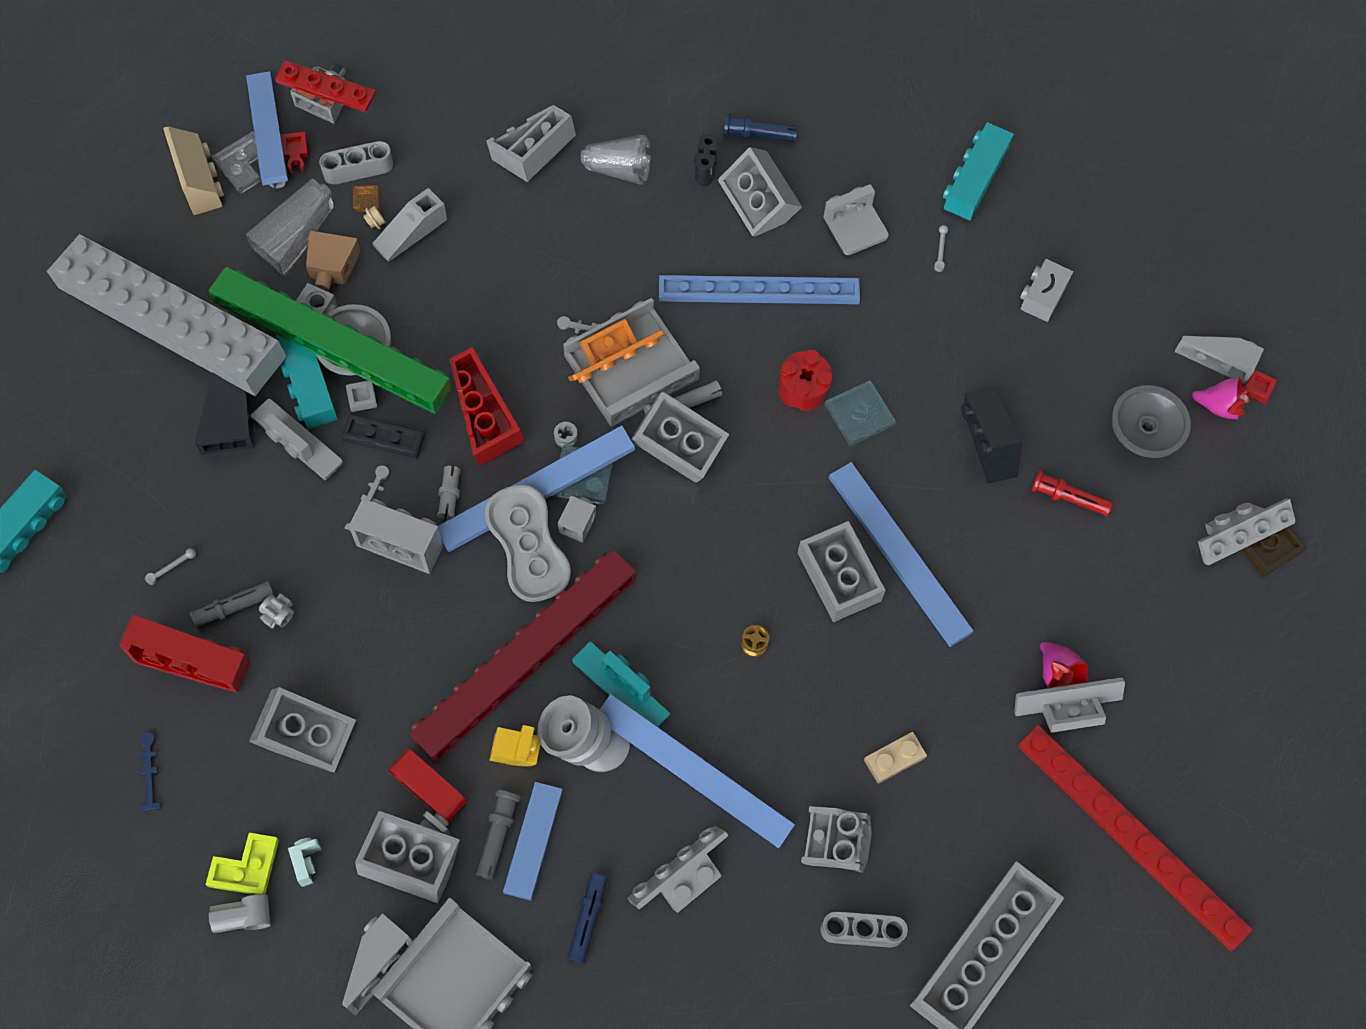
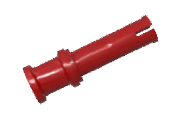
[1031,469,1113,517]

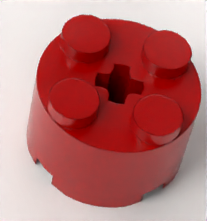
[778,350,832,411]

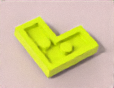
[206,833,279,895]

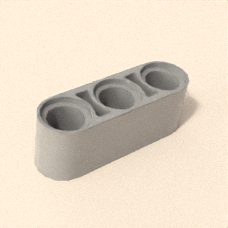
[320,141,393,184]
[820,912,908,948]

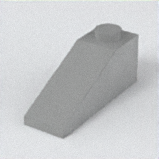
[1175,336,1264,384]

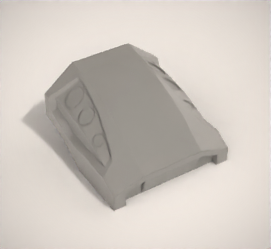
[801,806,872,873]

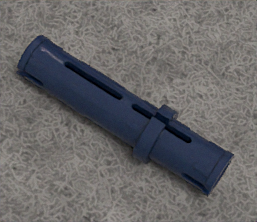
[567,873,608,964]

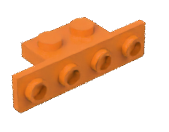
[568,319,664,383]

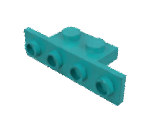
[572,641,670,727]

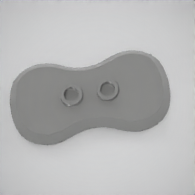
[485,484,571,602]

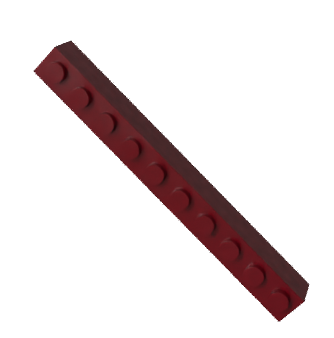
[409,550,636,764]

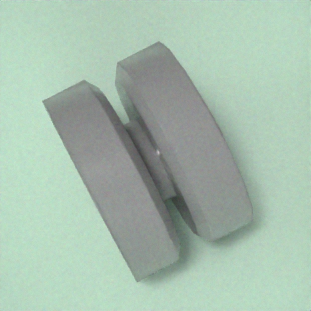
[537,695,611,766]

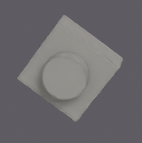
[346,381,377,412]

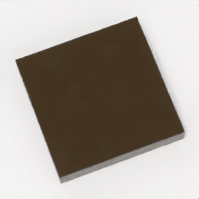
[1241,526,1307,577]

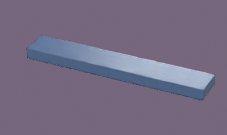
[246,71,288,185]

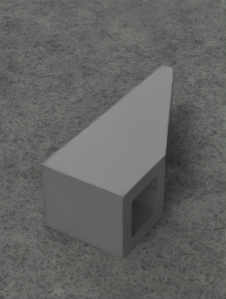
[372,188,447,262]

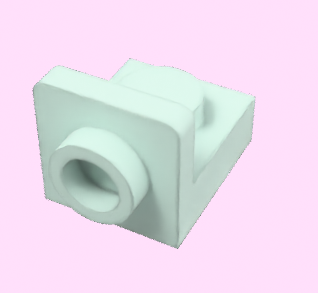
[288,838,322,887]

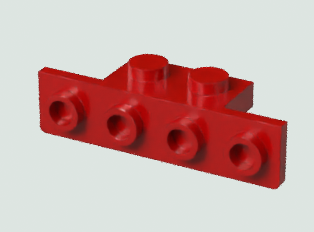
[275,61,376,112]

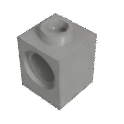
[296,283,338,315]
[558,496,596,543]

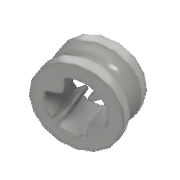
[554,422,578,448]

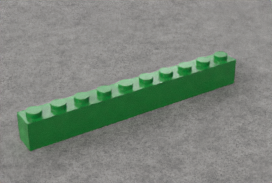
[209,267,452,414]

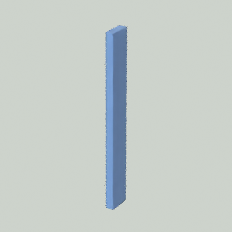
[659,275,860,304]
[438,426,635,552]
[829,462,973,647]
[600,694,795,848]

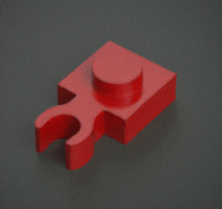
[281,132,309,174]

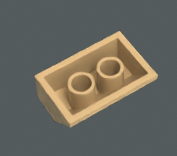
[163,127,224,215]

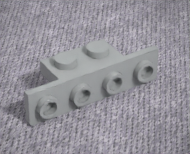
[250,399,343,480]
[1198,498,1295,565]
[1014,678,1125,732]
[628,826,728,913]

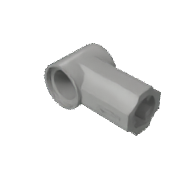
[209,895,270,933]

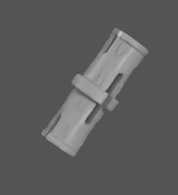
[437,466,461,521]

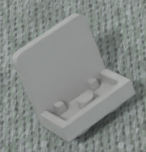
[823,184,889,255]

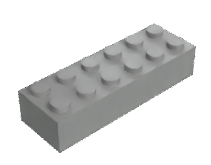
[910,861,1064,1029]

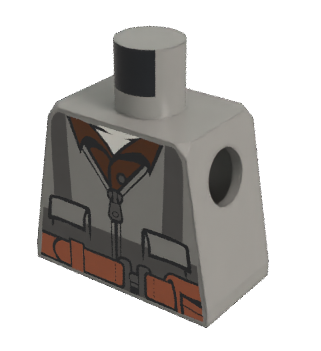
[290,63,346,123]

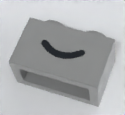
[1020,259,1073,322]

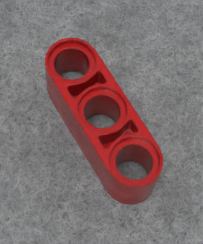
[388,748,467,822]

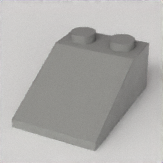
[249,687,356,772]
[342,914,413,1016]

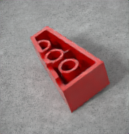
[449,347,525,466]
[119,615,250,693]

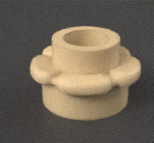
[364,205,386,229]

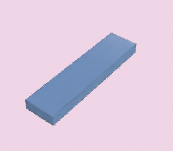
[503,782,563,901]

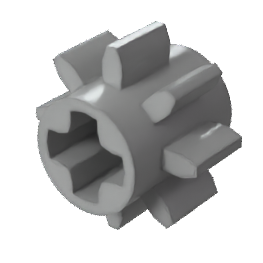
[259,593,294,629]

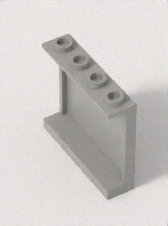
[563,298,700,427]
[371,898,532,1029]

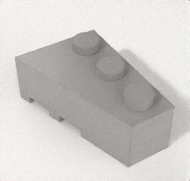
[486,105,576,182]

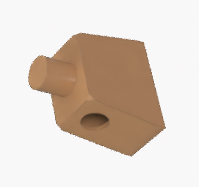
[306,231,361,292]

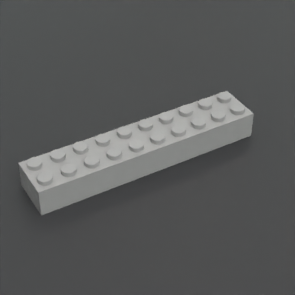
[47,234,287,396]

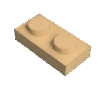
[864,732,927,784]

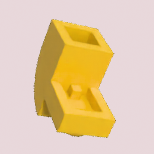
[489,725,540,766]

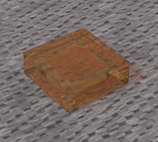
[353,185,379,212]

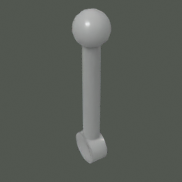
[934,225,948,272]
[145,548,196,585]

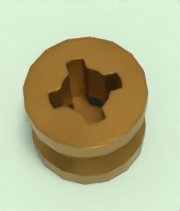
[741,625,769,658]

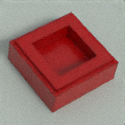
[1245,370,1277,404]

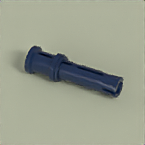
[723,114,798,142]

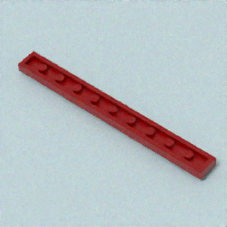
[1018,725,1253,952]

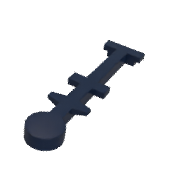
[139,732,161,812]

